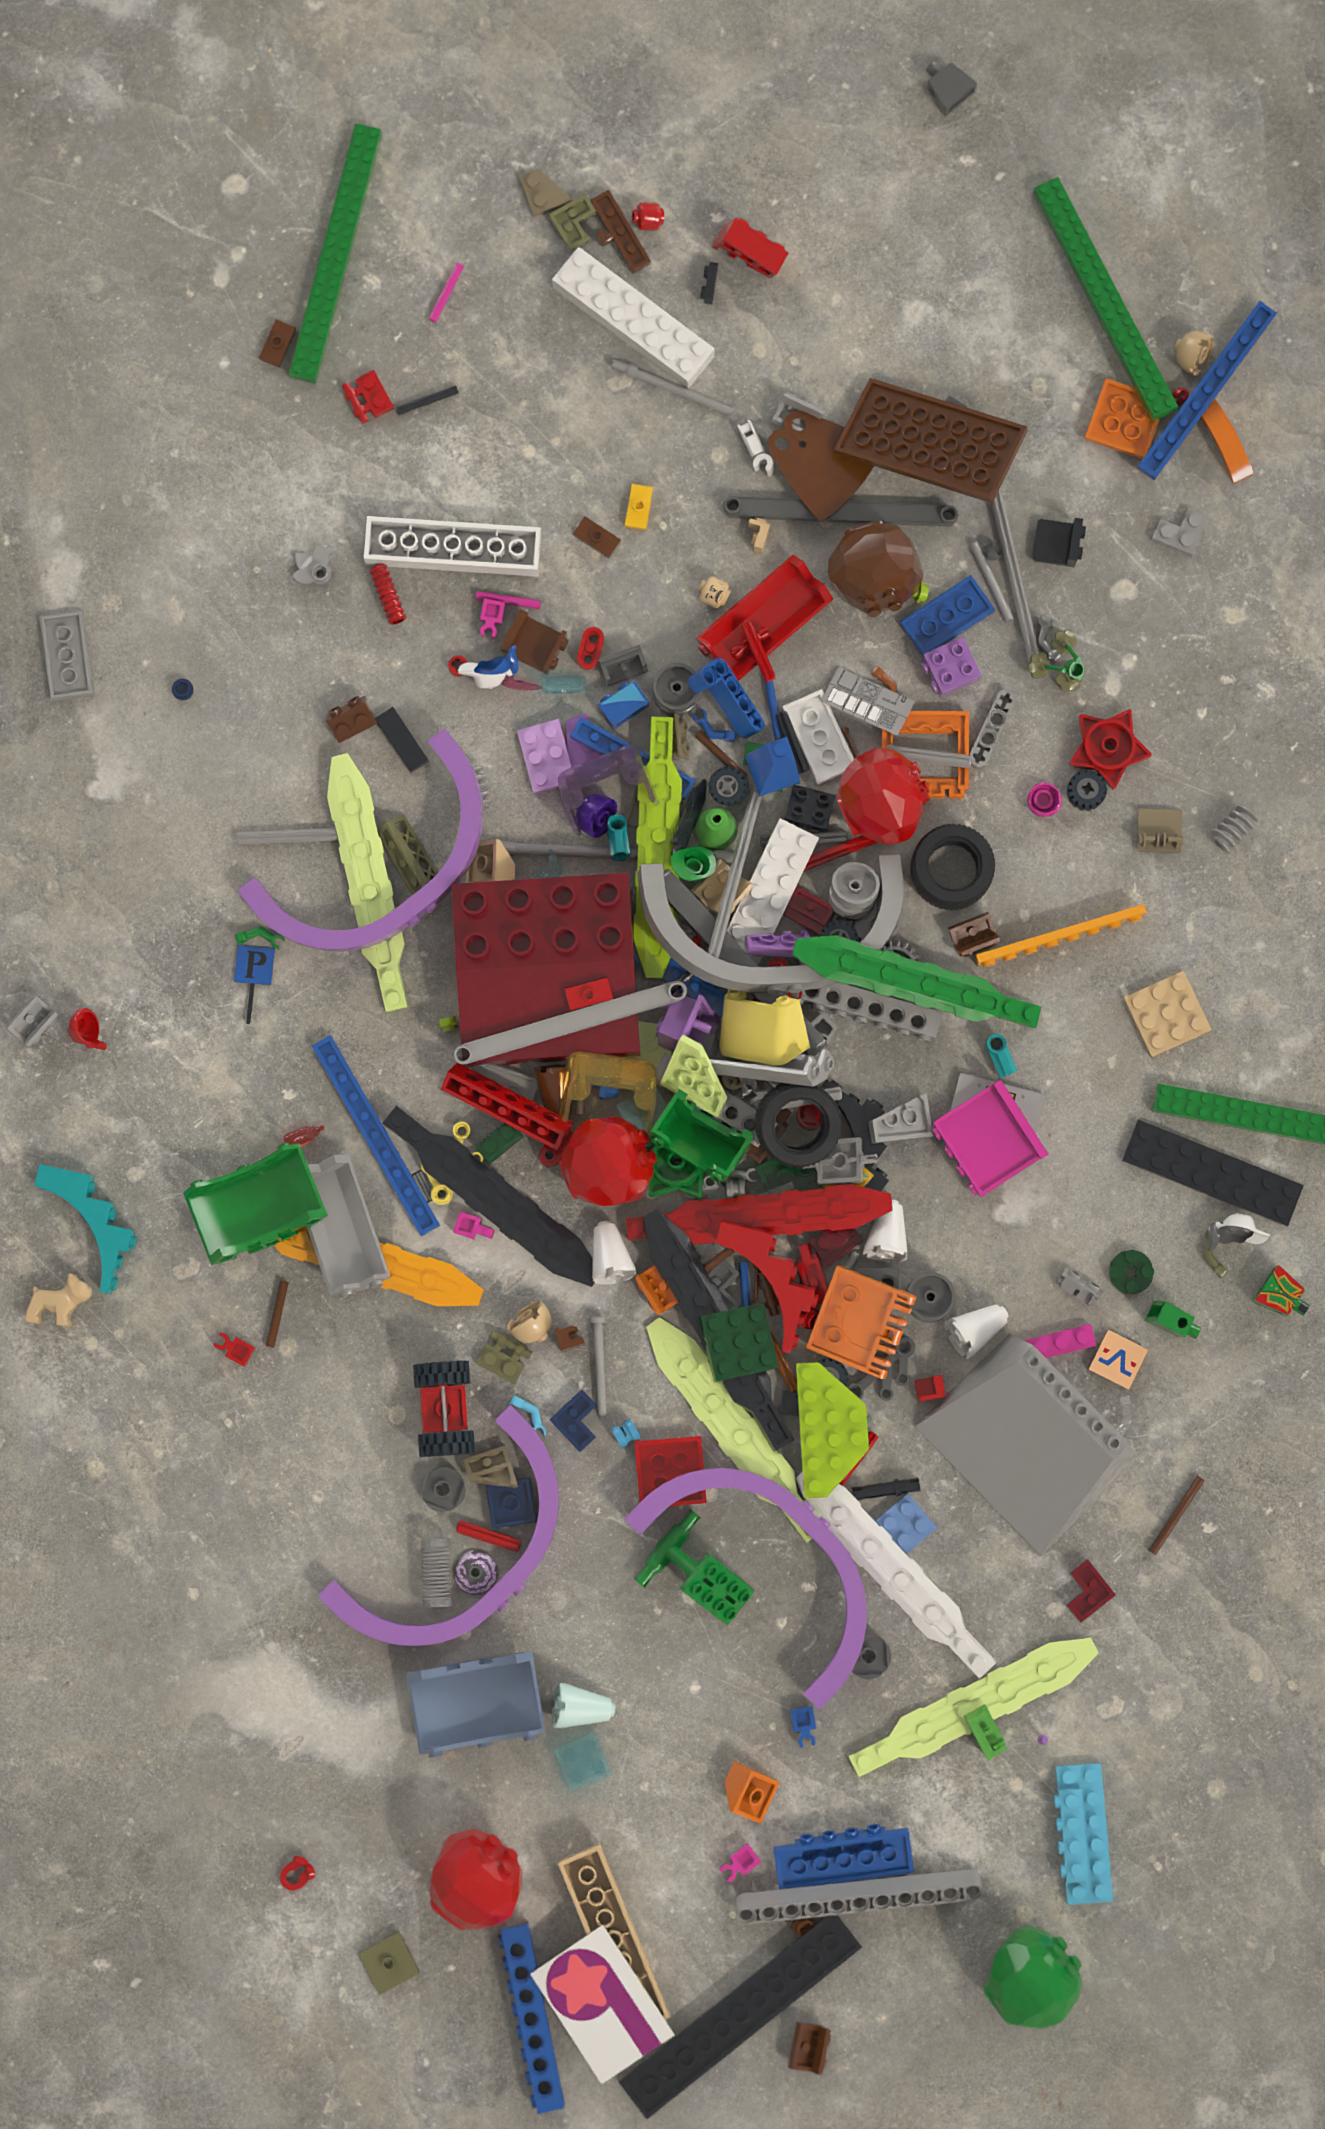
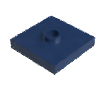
[485,1477,537,1529]

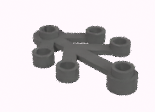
[847,1336,915,1401]

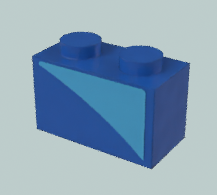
[598,681,649,730]

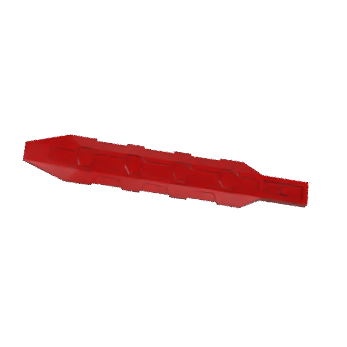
[626,1184,893,1245]

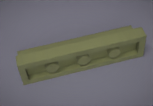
[377,815,438,895]

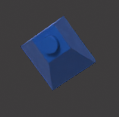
[745,737,801,797]

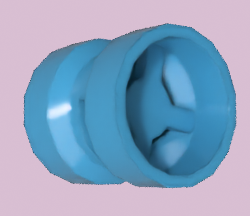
[611,1418,641,1448]

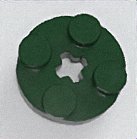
[1109,1249,1154,1294]

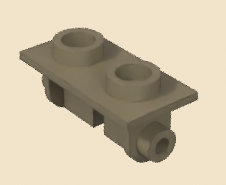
[668,713,690,761]

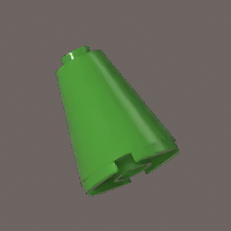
[694,807,738,851]

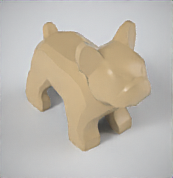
[26,1273,92,1327]

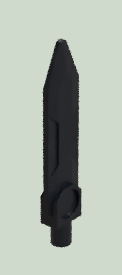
[670,779,707,856]

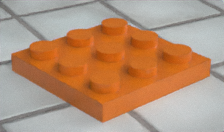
[1084,378,1160,460]

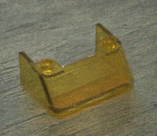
[560,1051,656,1133]

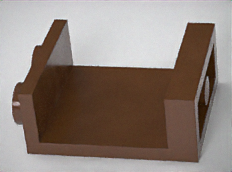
[501,609,569,675]

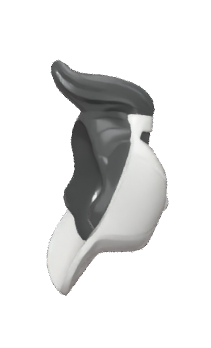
[1207,1213,1270,1252]

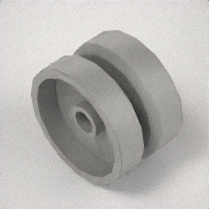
[828,862,880,919]

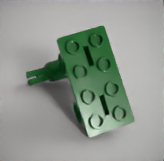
[634,1509,755,1625]

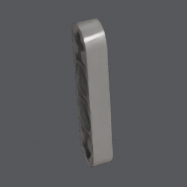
[969,690,1016,769]

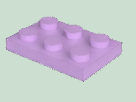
[517,719,576,794]

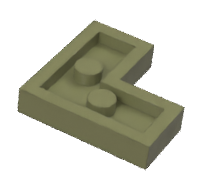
[549,194,597,253]

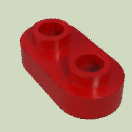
[577,627,604,671]
[539,1131,573,1167]

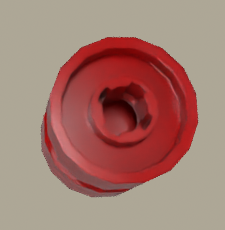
[796,1104,821,1131]

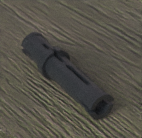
[852,1477,921,1500]

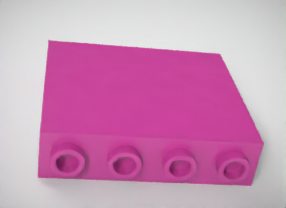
[932,1080,1049,1198]

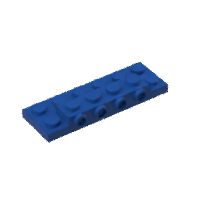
[773,1824,914,1890]

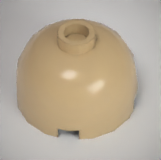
[1174,331,1214,376]
[507,1301,552,1343]

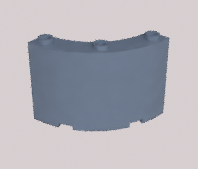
[406,1651,546,1758]

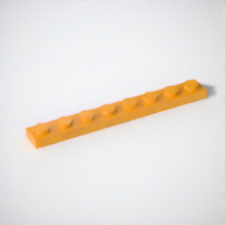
[974,904,1146,968]

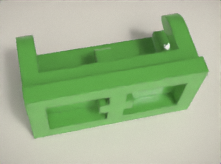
[964,1704,1007,1760]

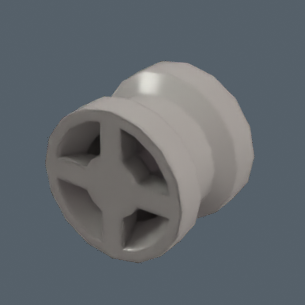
[726,1178,747,1199]

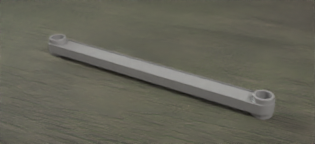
[453,981,687,1064]

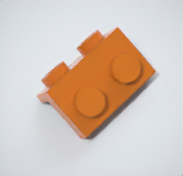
[635,1265,678,1315]

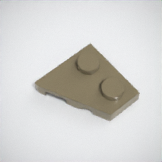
[519,169,572,217]
[463,1445,518,1488]

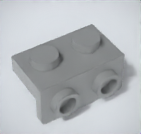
[772,393,824,431]
[6,994,58,1047]

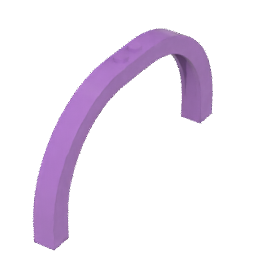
[237,728,484,952]
[318,1405,559,1646]
[624,1468,867,1710]

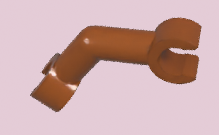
[871,666,897,693]

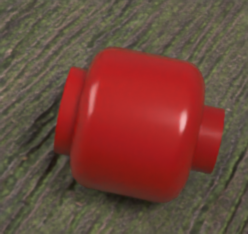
[632,202,664,231]

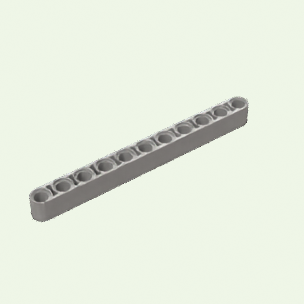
[735,1869,983,1924]

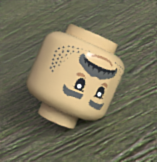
[698,576,731,608]

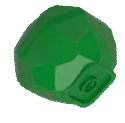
[984,1926,1082,2029]

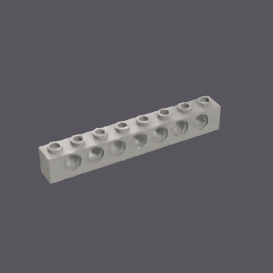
[774,965,943,1042]

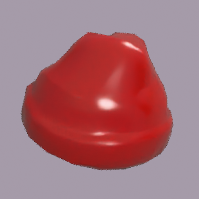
[67,1008,107,1050]

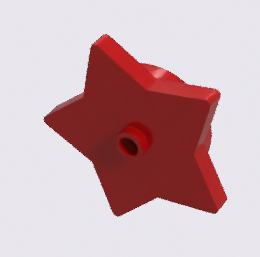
[1069,709,1152,790]

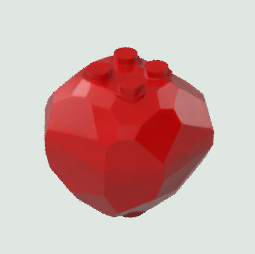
[837,748,930,845]
[559,1116,657,1206]
[429,1829,523,1930]

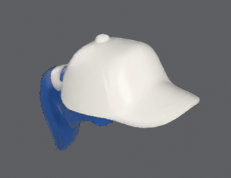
[458,645,519,689]

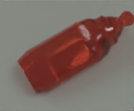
[283,1125,324,1146]

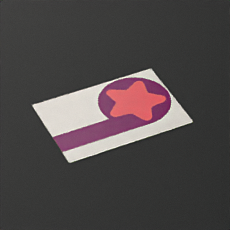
[531,1925,674,2084]

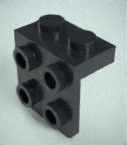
[1032,518,1086,567]

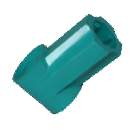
[607,814,630,862]
[984,1034,1018,1079]

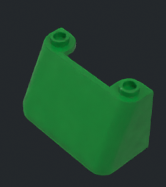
[650,1089,755,1182]

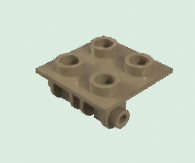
[1137,808,1183,853]

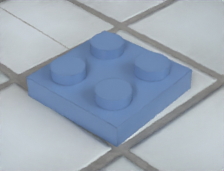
[875,1493,937,1554]

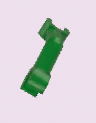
[235,926,285,950]

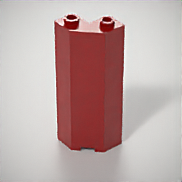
[696,555,833,681]

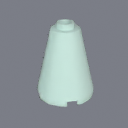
[552,1683,615,1728]

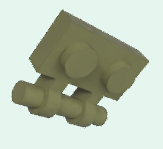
[476,1330,532,1385]

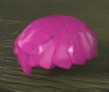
[1027,782,1062,817]

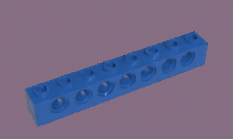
[498,1922,565,2114]

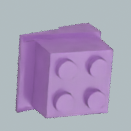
[656,993,720,1052]

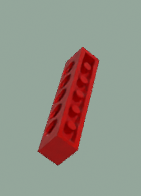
[440,1062,574,1150]

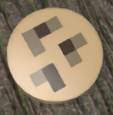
[722,1075,742,1091]

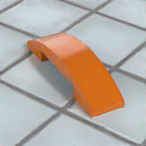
[1200,399,1253,484]

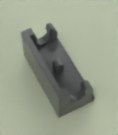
[599,645,648,686]

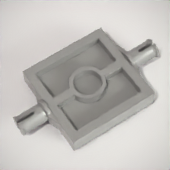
[803,1137,878,1186]

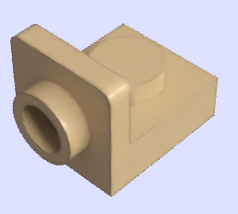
[748,518,770,555]

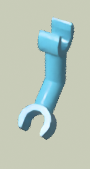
[510,1395,546,1436]

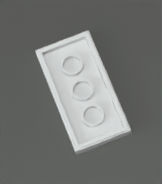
[782,689,854,786]

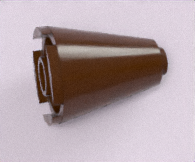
[534,1064,578,1119]

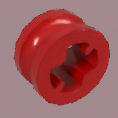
[448,655,467,677]

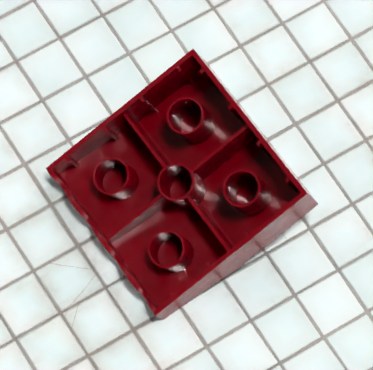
[452,873,641,1067]

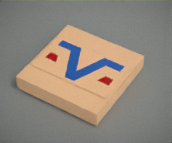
[1088,1330,1148,1390]

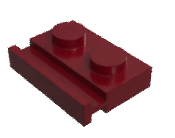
[783,886,834,936]
[809,1229,864,1267]

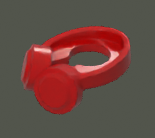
[280,1855,315,1891]

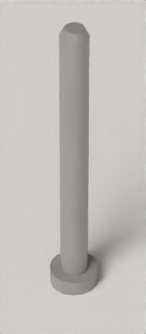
[590,1317,606,1416]

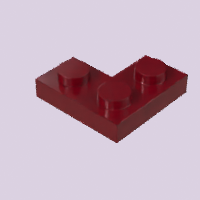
[1067,1559,1116,1623]

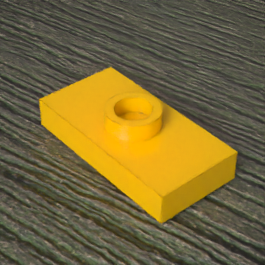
[625,484,653,531]

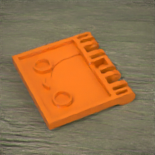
[806,1265,917,1379]

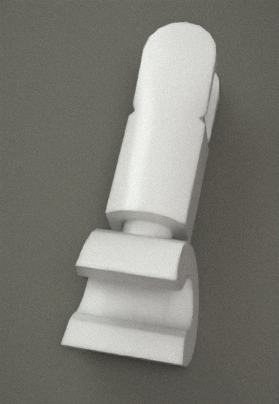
[737,419,774,477]

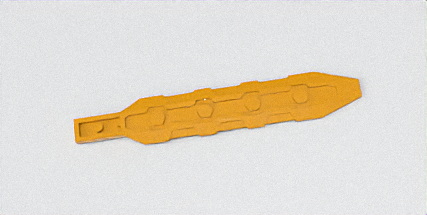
[274,1226,484,1307]

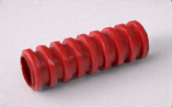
[369,564,407,625]

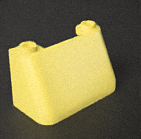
[719,989,810,1066]

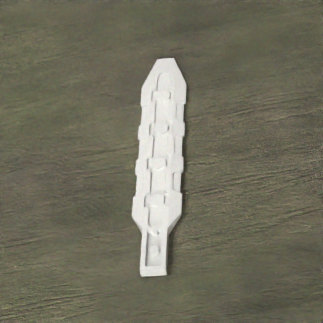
[795,1472,997,1679]

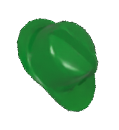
[670,846,717,882]

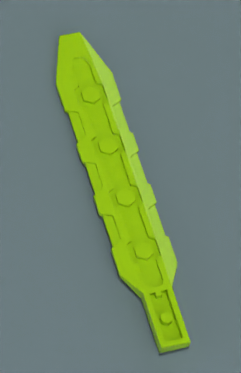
[633,716,682,979]

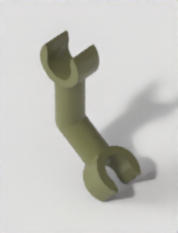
[1203,1229,1228,1278]

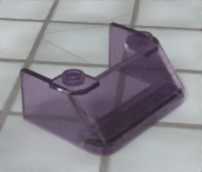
[558,745,660,836]

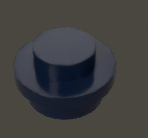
[172,679,194,701]

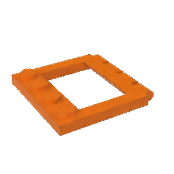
[881,711,969,798]

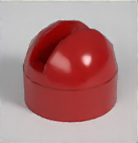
[1172,387,1189,406]

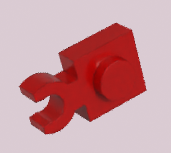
[213,1333,256,1367]

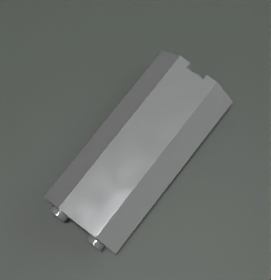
[695,1034,834,1087]
[307,1154,390,1299]

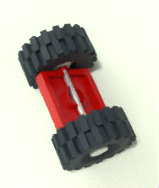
[413,1360,475,1457]

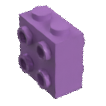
[921,637,982,698]

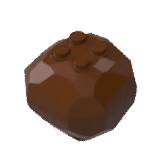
[828,521,923,617]

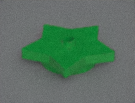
[645,1143,704,1199]

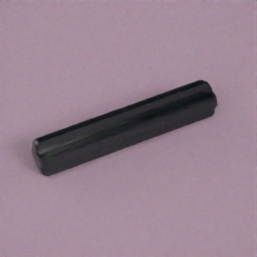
[776,711,809,774]

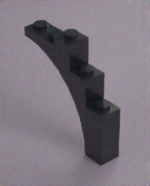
[821,1079,889,1191]

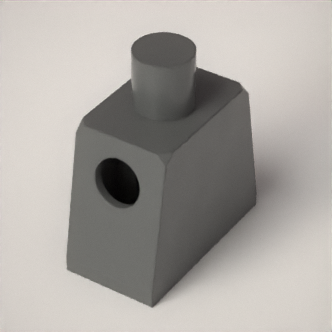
[926,61,977,117]

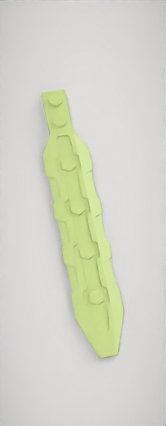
[327,753,409,1012]
[646,1317,812,1543]
[848,1638,1098,1777]

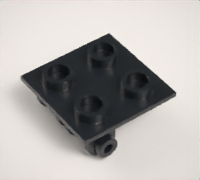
[784,785,836,831]

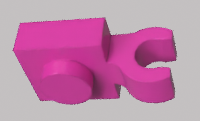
[453,1211,495,1240]

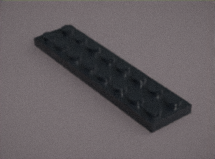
[1122,1119,1304,1227]

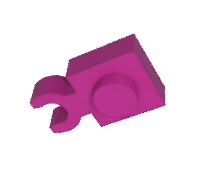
[480,598,506,639]
[720,1843,762,1882]

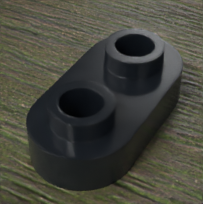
[700,262,718,305]

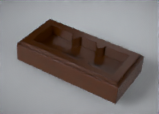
[259,320,296,368]
[573,516,621,559]

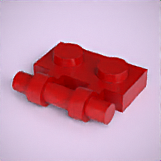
[342,370,394,424]

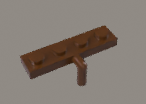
[590,190,651,274]

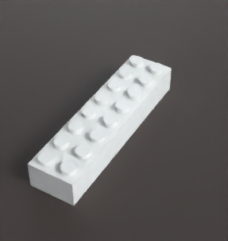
[552,247,715,389]
[364,516,541,577]

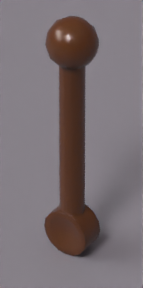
[841,727,859,758]
[751,1264,759,1305]

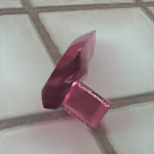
[501,675,542,691]

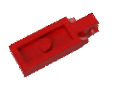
[797,1244,829,1305]

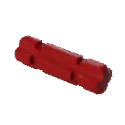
[731,627,770,659]

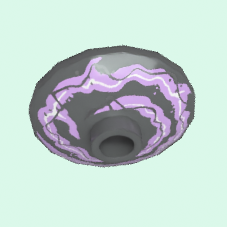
[454,1550,498,1595]

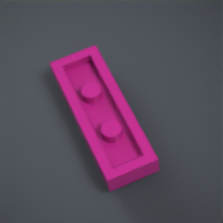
[1025,1324,1097,1358]

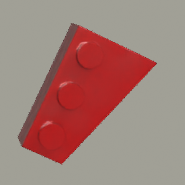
[711,218,789,278]

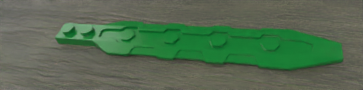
[792,935,1041,1028]

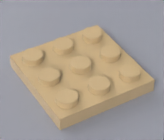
[1123,971,1212,1058]

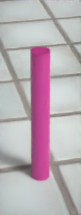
[429,262,464,323]
[476,591,541,609]

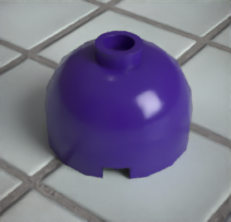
[576,793,617,838]

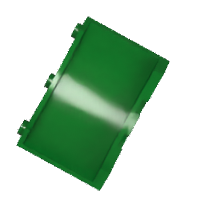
[183,1143,328,1265]

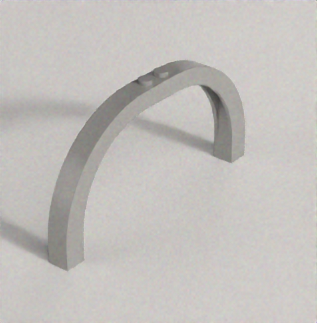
[637,855,904,994]

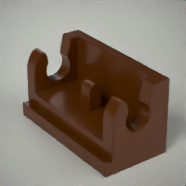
[554,1326,585,1353]

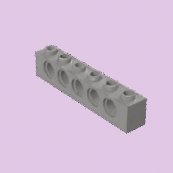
[651,1053,779,1147]

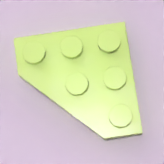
[660,1035,727,1117]

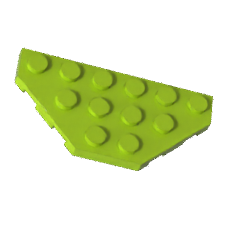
[796,1362,869,1499]

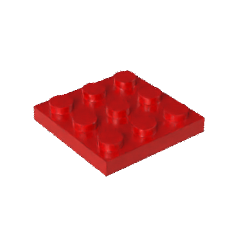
[634,1436,707,1506]

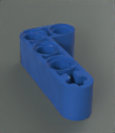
[688,658,764,739]

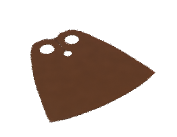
[768,411,874,522]

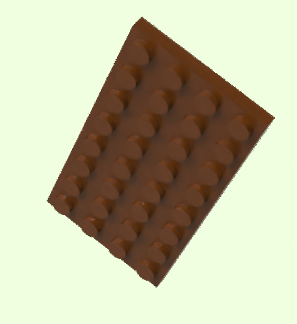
[834,378,1028,503]

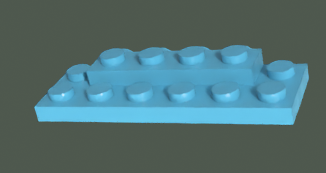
[1054,1763,1113,1905]

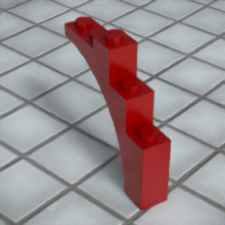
[716,1219,819,1353]

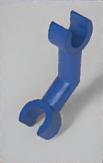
[693,708,736,742]

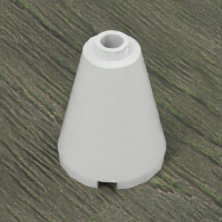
[863,1199,908,1263]
[592,1221,636,1285]
[944,1304,1008,1359]

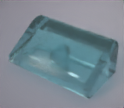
[542,676,586,694]

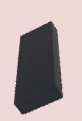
[376,707,429,773]

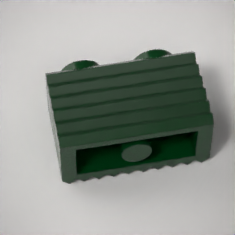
[476,1123,524,1165]

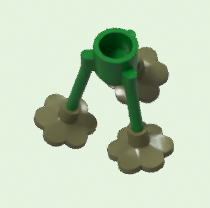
[1027,629,1085,692]

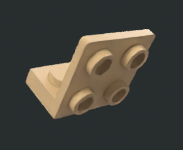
[691,859,754,914]

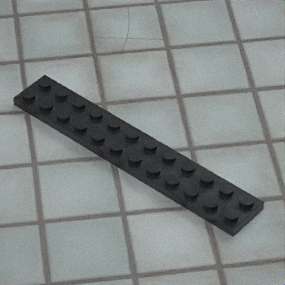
[619,1915,862,2120]

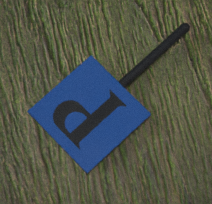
[234,945,275,1024]

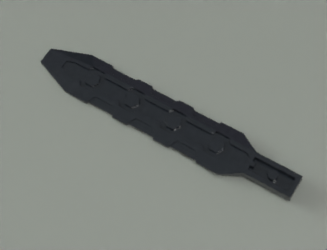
[382,1105,595,1287]
[643,1209,794,1452]

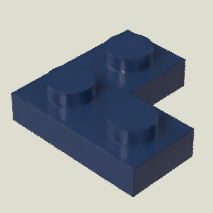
[550,1389,597,1452]

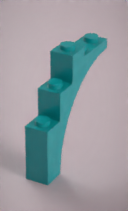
[34,1164,138,1295]

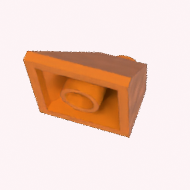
[725,1761,780,1824]

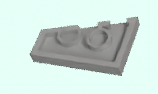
[868,1093,934,1144]

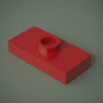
[565,977,614,1011]

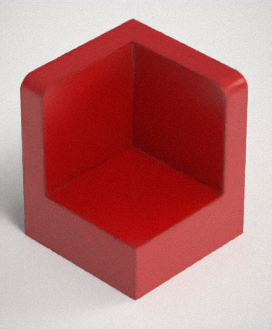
[914,1375,946,1402]

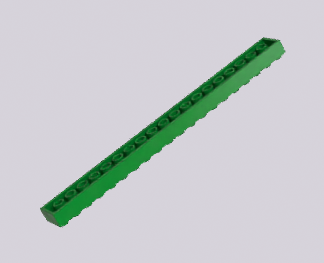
[289,123,382,384]
[1033,177,1178,422]
[1152,1084,1325,1145]

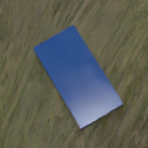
[899,575,995,657]

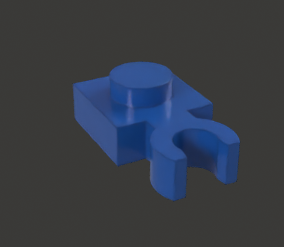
[790,1706,816,1748]

